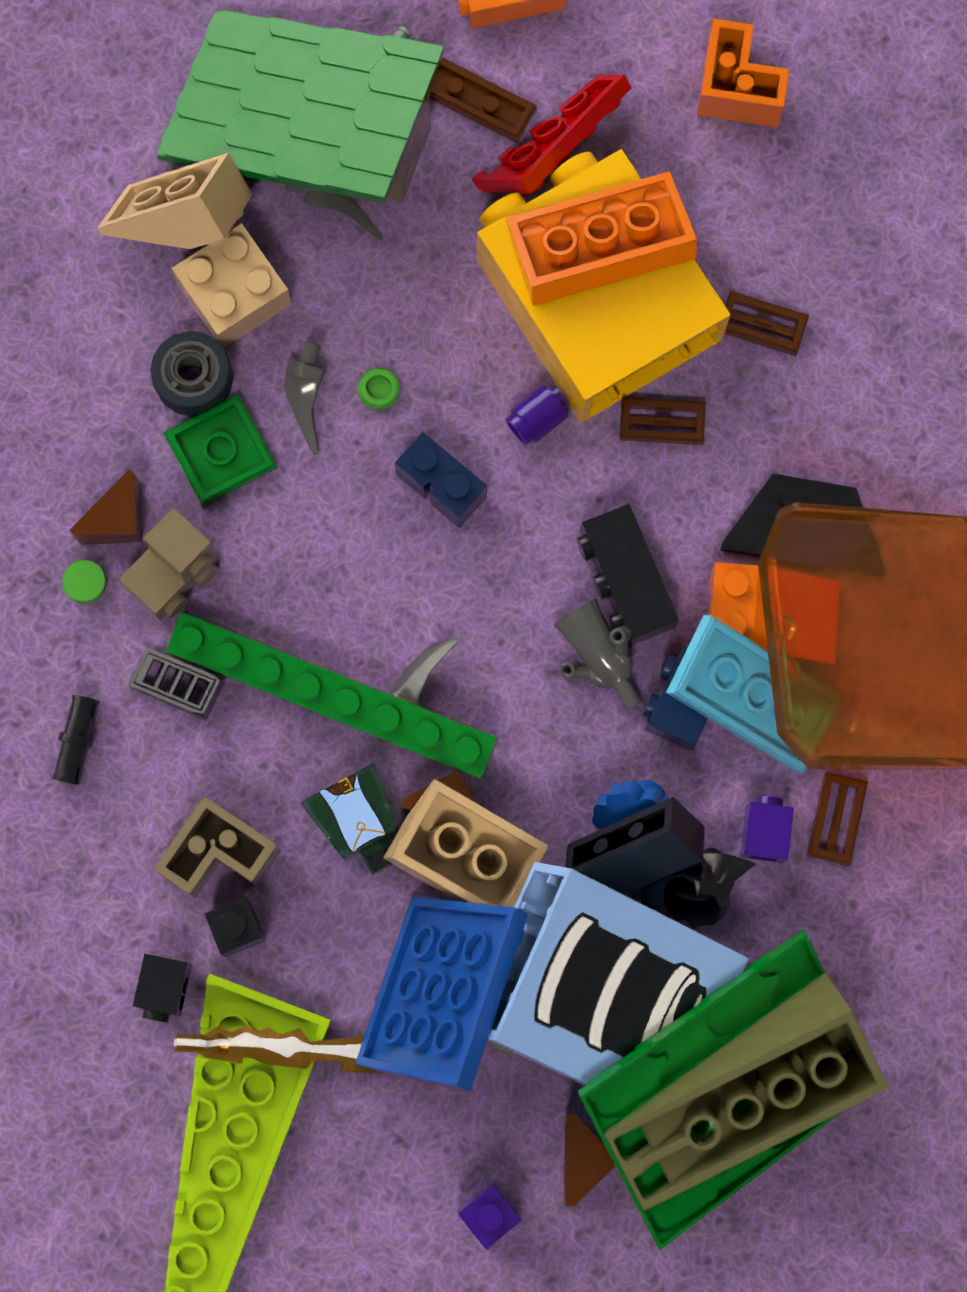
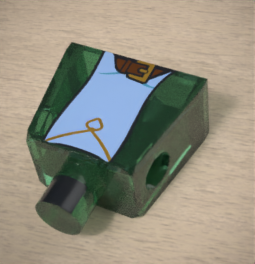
[301,763,398,875]

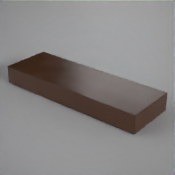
[429,58,537,143]

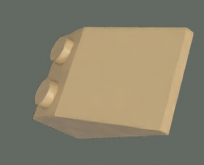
[97,153,252,249]

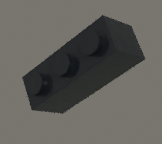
[576,504,679,647]
[565,797,705,895]

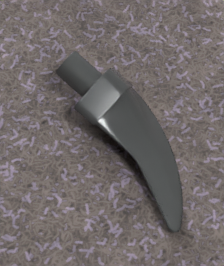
[286,185,383,240]
[284,341,325,455]
[389,637,459,705]

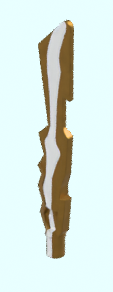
[174,1025,387,1074]

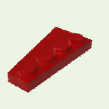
[471,75,632,195]

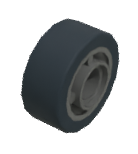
[150,331,233,417]

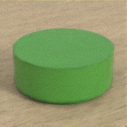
[358,368,400,411]
[62,560,107,604]

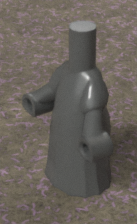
[554,599,642,710]

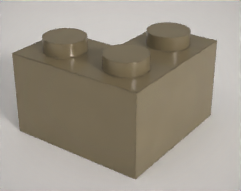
[118,507,220,621]
[153,796,281,899]

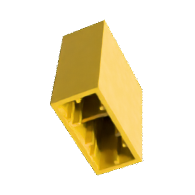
[477,149,731,423]

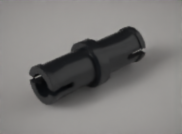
[52,695,100,785]

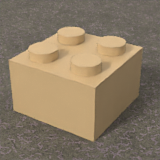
[171,223,291,349]

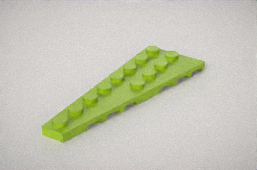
[164,973,332,1292]

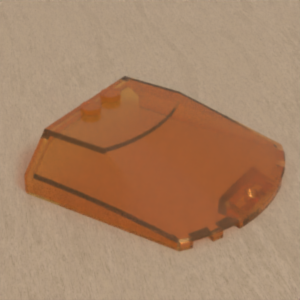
[758,502,967,770]

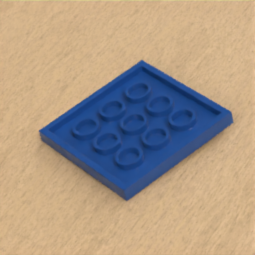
[355,897,529,1092]

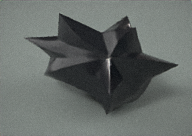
[641,848,756,929]

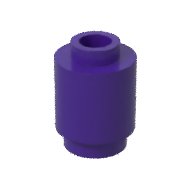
[505,384,569,446]

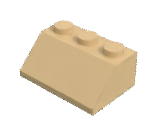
[383,779,548,907]

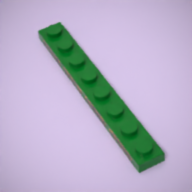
[165,611,499,779]

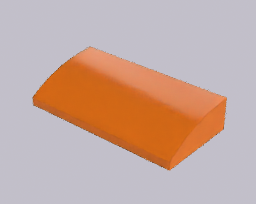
[506,171,697,306]

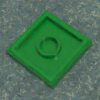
[163,394,277,507]

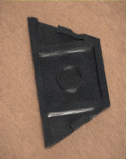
[720,474,884,578]

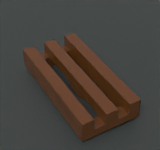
[724,291,809,356]
[619,397,706,445]
[806,771,868,867]

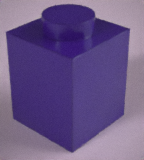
[740,796,794,863]
[458,1183,522,1250]

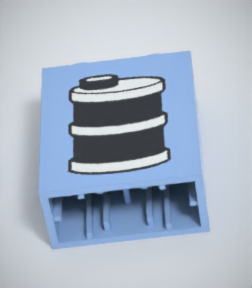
[488,862,748,1086]

